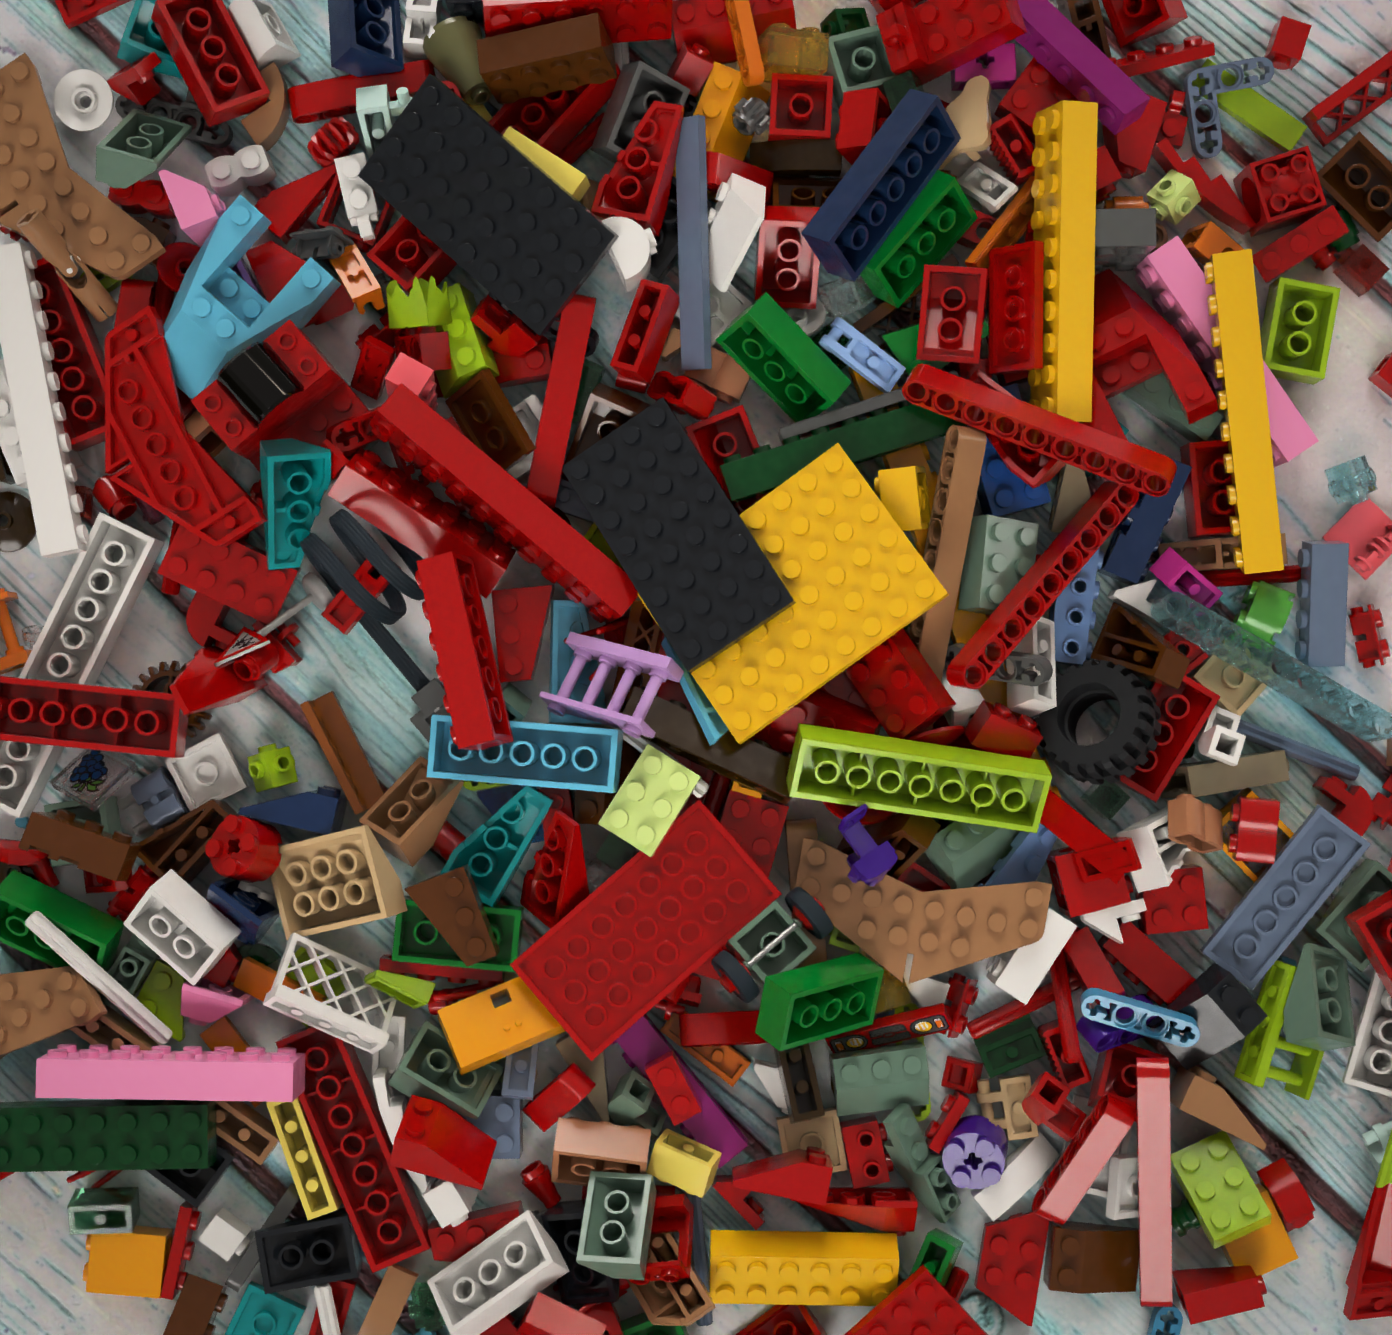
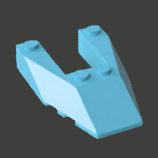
[163,194,341,399]

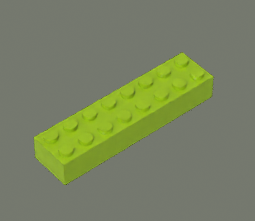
[786,723,1052,833]

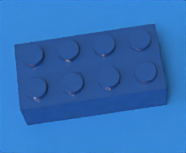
[967,383,1051,517]

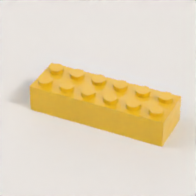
[709,1230,900,1306]

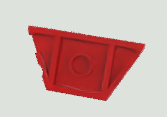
[974,1212,1050,1326]

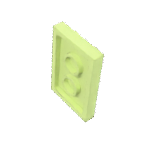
[598,744,702,857]

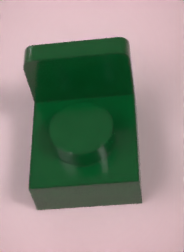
[820,8,870,40]

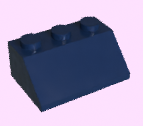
[328,0,404,77]

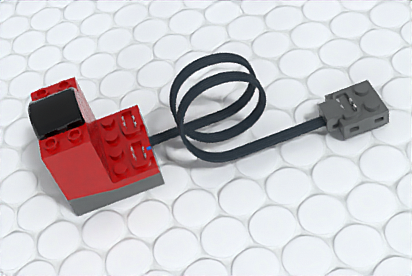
[190,319,451,742]

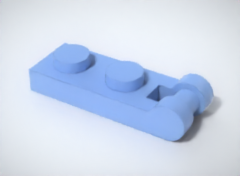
[818,317,906,393]

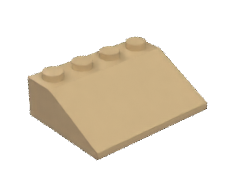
[270,824,408,940]

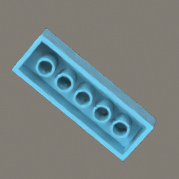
[426,714,623,793]

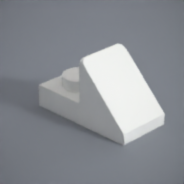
[957,161,1019,215]
[1107,579,1173,627]
[1080,898,1147,944]

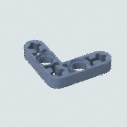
[1183,57,1274,159]

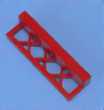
[1302,50,1392,147]

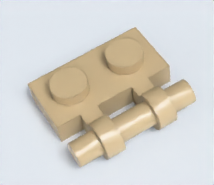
[976,1073,1039,1141]

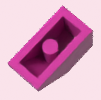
[1149,546,1224,616]

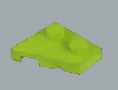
[137,959,187,1042]

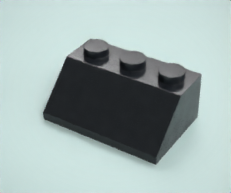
[146,1142,235,1208]

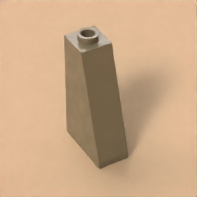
[1161,750,1290,798]

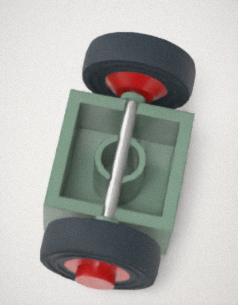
[711,887,833,1003]

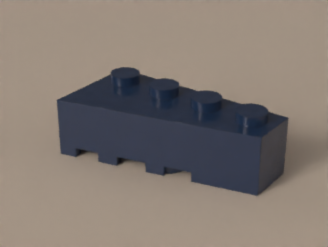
[1097,457,1192,586]

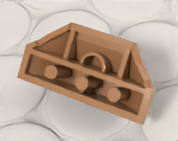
[626,1232,716,1326]

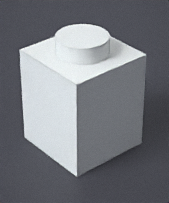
[198,1207,252,1262]

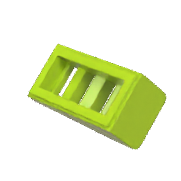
[363,970,436,1009]

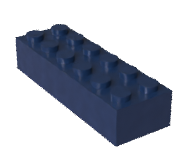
[801,89,961,282]

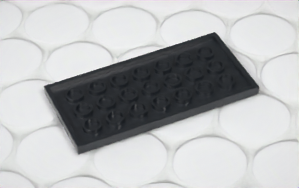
[358,74,619,336]
[562,397,796,673]

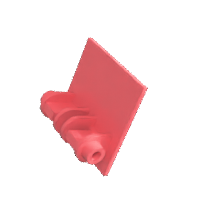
[1322,494,1392,580]

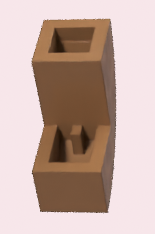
[241,62,290,151]

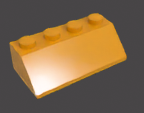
[673,61,770,203]

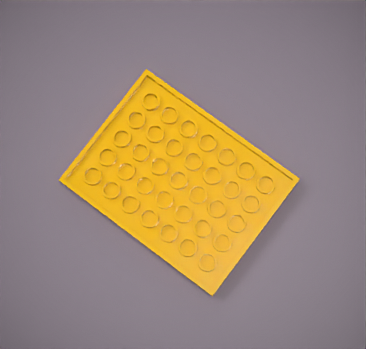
[638,443,949,744]

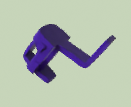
[838,804,898,886]

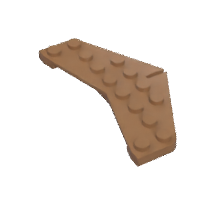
[0,53,167,280]
[795,838,1052,984]
[0,966,108,1059]

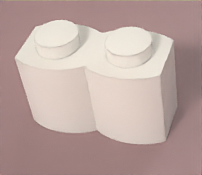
[204,145,277,197]

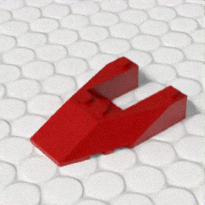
[1082,269,1219,441]

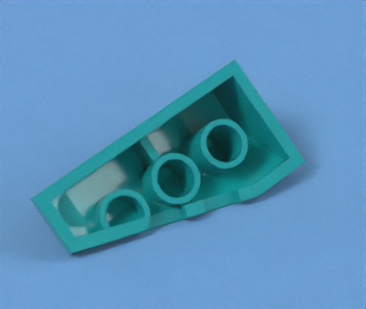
[117,0,183,79]
[260,438,331,570]
[440,786,554,907]

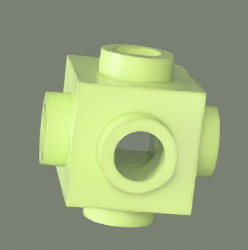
[1146,169,1201,225]

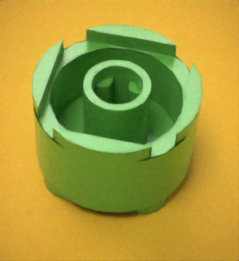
[1229,580,1295,650]

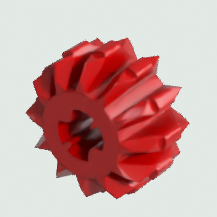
[307,116,360,168]

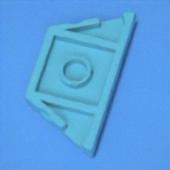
[661,637,729,746]

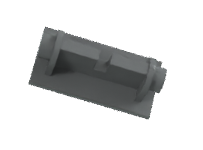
[289,226,354,261]

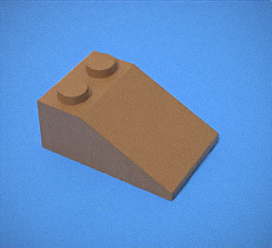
[358,756,464,867]
[1170,1064,1267,1150]

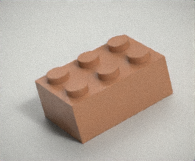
[551,1117,651,1186]

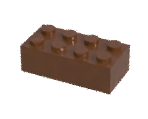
[476,13,617,104]

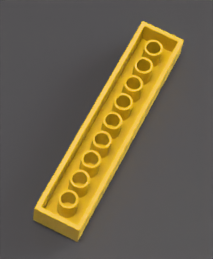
[1028,100,1098,423]
[1204,249,1284,574]

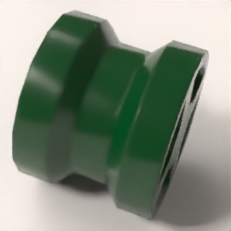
[1171,1198,1202,1237]

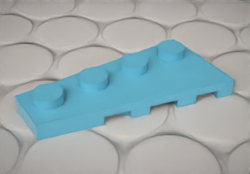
[549,600,606,724]

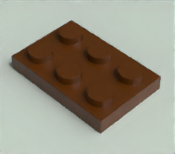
[445,368,536,471]

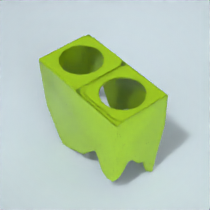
[386,275,452,329]

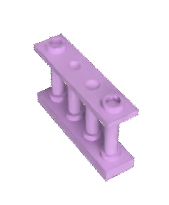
[539,631,684,738]

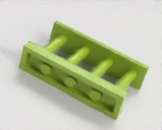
[1234,960,1324,1100]

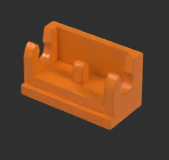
[328,243,385,315]

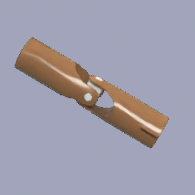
[17,208,118,322]

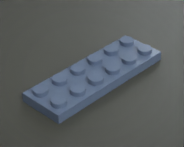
[1200,804,1371,990]

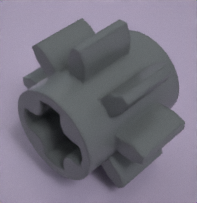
[732,97,771,136]

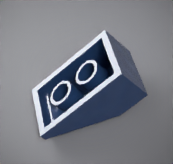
[238,785,348,835]
[206,878,280,945]

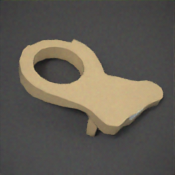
[938,75,992,170]

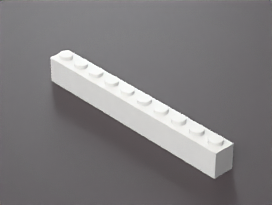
[0,242,89,558]

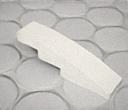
[372,1067,432,1193]

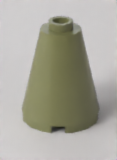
[423,16,492,105]

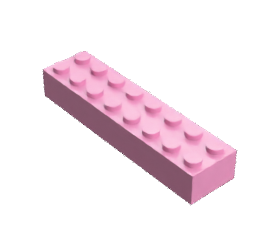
[1134,235,1319,468]
[35,1044,305,1102]

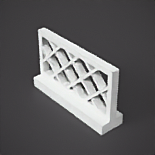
[263,933,397,1054]

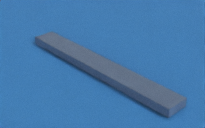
[676,115,712,371]

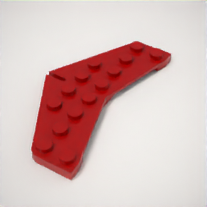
[105,305,267,547]

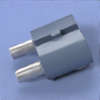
[117,766,190,836]

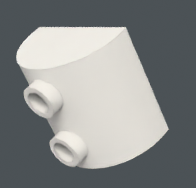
[227,0,301,71]
[602,217,657,293]

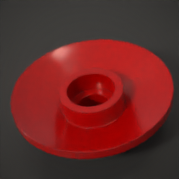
[157,242,200,293]
[907,725,966,746]

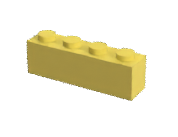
[266,1097,343,1221]

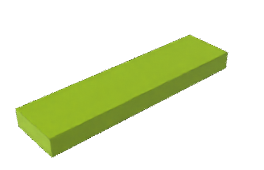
[1192,58,1307,153]

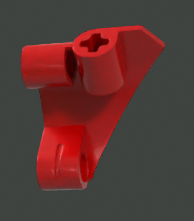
[246,240,355,328]

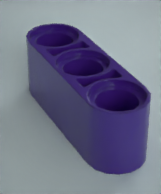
[1076,994,1157,1053]

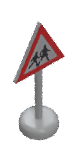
[214,572,334,667]

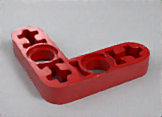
[325,406,430,486]

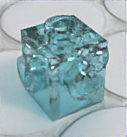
[1324,455,1378,506]

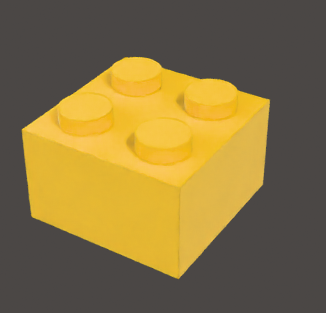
[874,466,931,531]

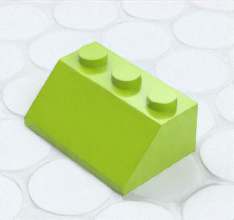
[427,282,500,399]

